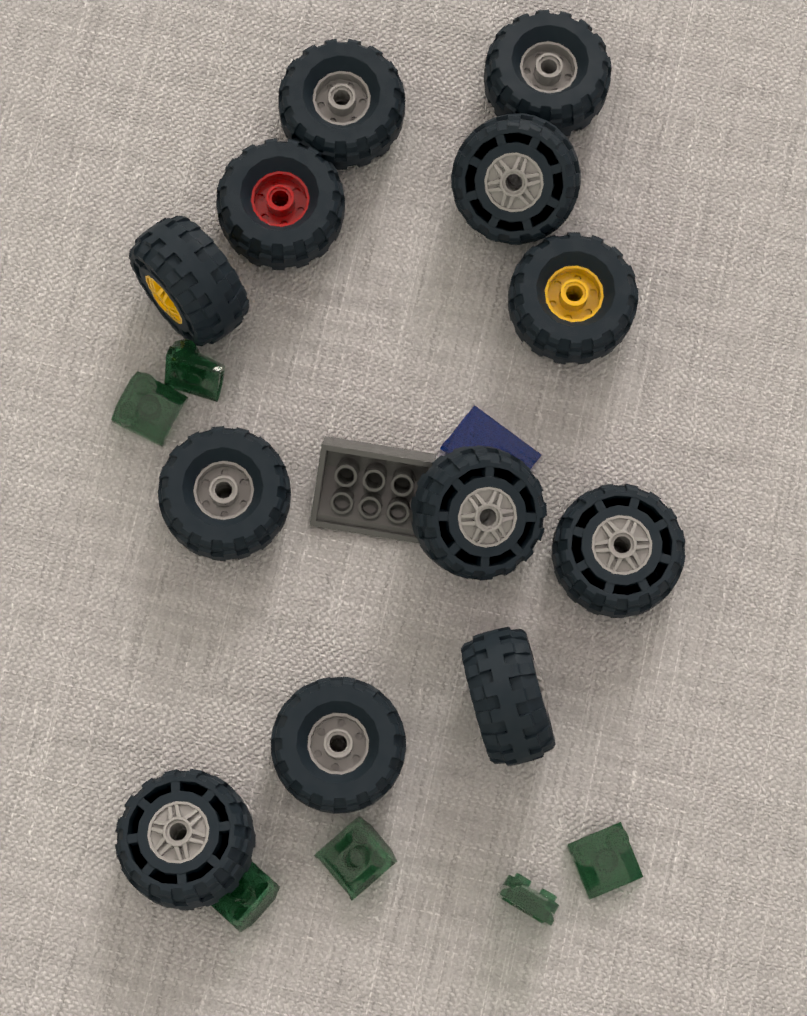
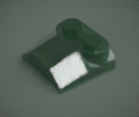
[164,339,225,402]
[111,371,188,446]
[314,816,398,901]
[566,822,643,900]
[211,862,280,932]
[496,873,559,926]

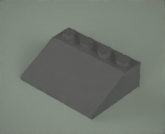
[310,436,436,544]

